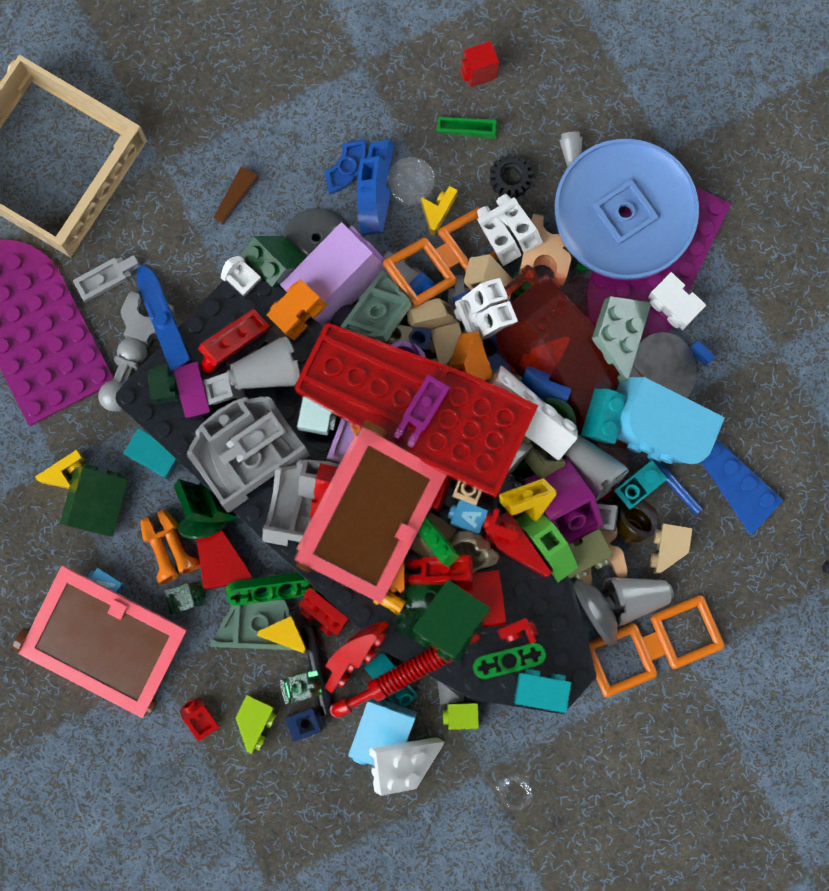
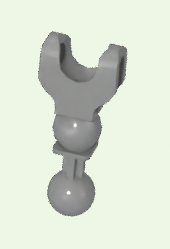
[98,292,175,411]

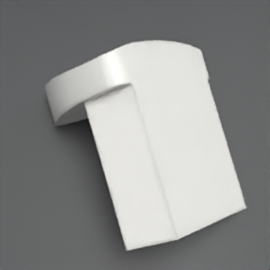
[221,256,261,297]

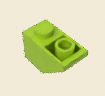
[236,695,277,754]

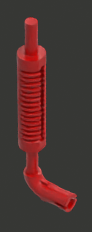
[330,634,480,718]

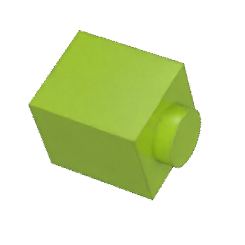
[443,703,479,730]

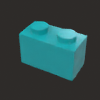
[581,389,627,444]
[123,429,179,480]
[514,669,571,713]

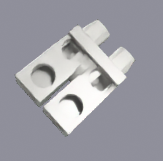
[477,194,543,266]
[454,278,518,340]

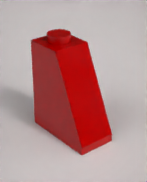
[196,529,254,590]

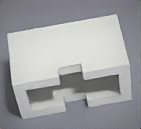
[648,272,706,331]

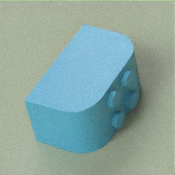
[616,377,725,464]

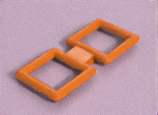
[383,208,499,307]
[588,595,725,698]

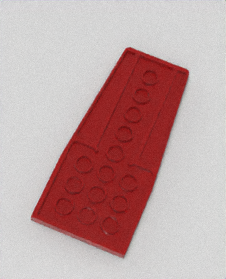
[295,323,538,498]

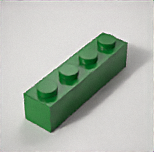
[418,515,460,567]

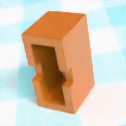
[266,279,328,340]

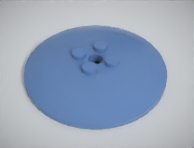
[554,139,699,280]

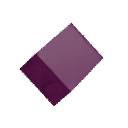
[524,458,604,545]

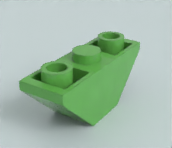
[516,513,579,582]

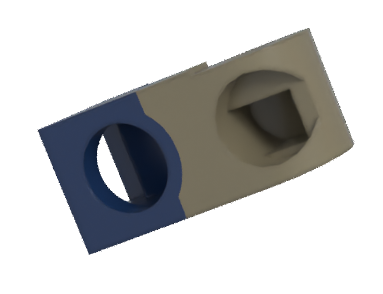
[384,325,432,356]

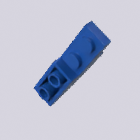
[357,140,394,236]

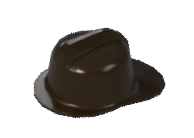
[617,499,658,544]

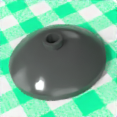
[283,208,349,258]
[572,580,618,647]

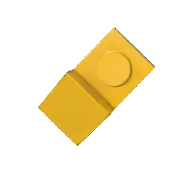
[421,186,458,236]
[35,450,86,489]
[499,478,556,522]

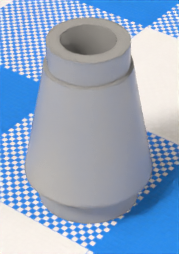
[559,131,583,167]

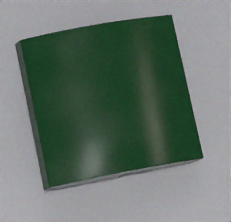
[174,479,237,523]

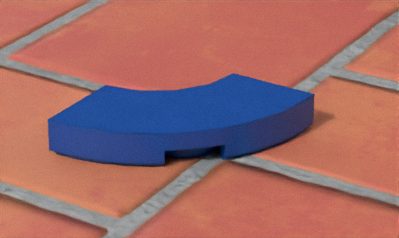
[324,139,366,195]

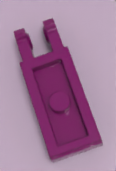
[394,374,450,448]

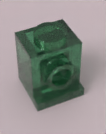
[147,364,179,404]
[279,671,322,704]

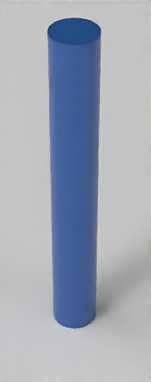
[647,459,703,515]

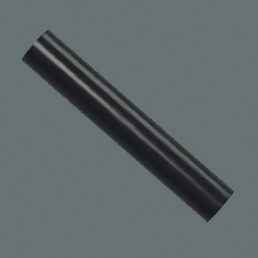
[301,625,333,716]

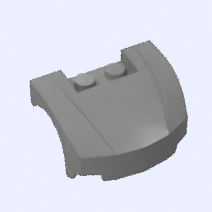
[187,396,310,513]
[263,460,340,546]

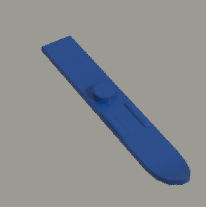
[136,265,190,371]

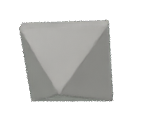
[438,681,465,704]

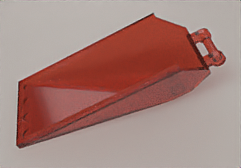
[496,265,644,465]

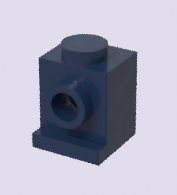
[285,708,324,742]

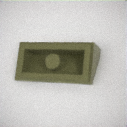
[523,441,566,479]

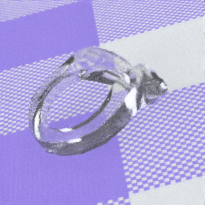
[494,774,533,811]

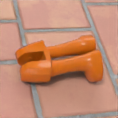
[140,508,200,585]

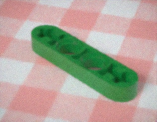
[225,573,319,606]

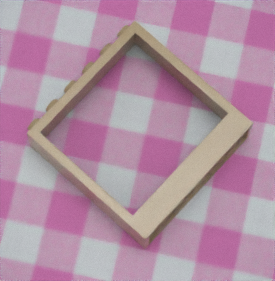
[0,55,147,258]

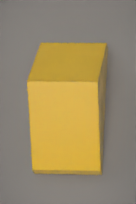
[257,616,307,654]

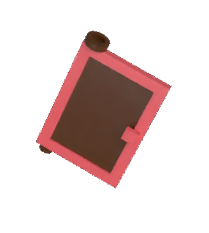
[293,420,446,604]
[12,565,188,718]

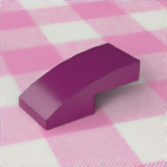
[174,361,210,418]

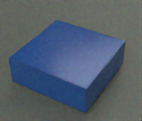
[690,341,715,367]

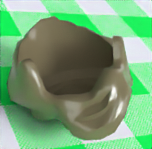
[449,531,499,573]

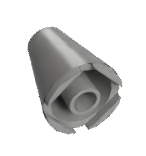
[227,337,300,389]
[564,435,629,502]
[602,577,674,627]

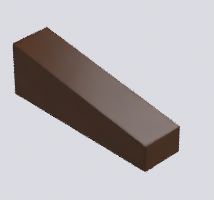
[214,167,259,225]

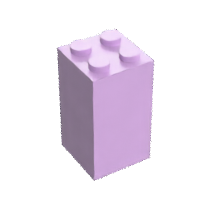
[280,222,386,327]

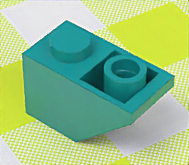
[614,461,667,510]
[364,653,418,707]

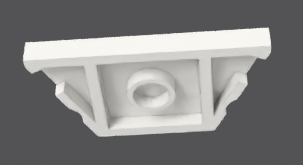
[369,737,444,796]

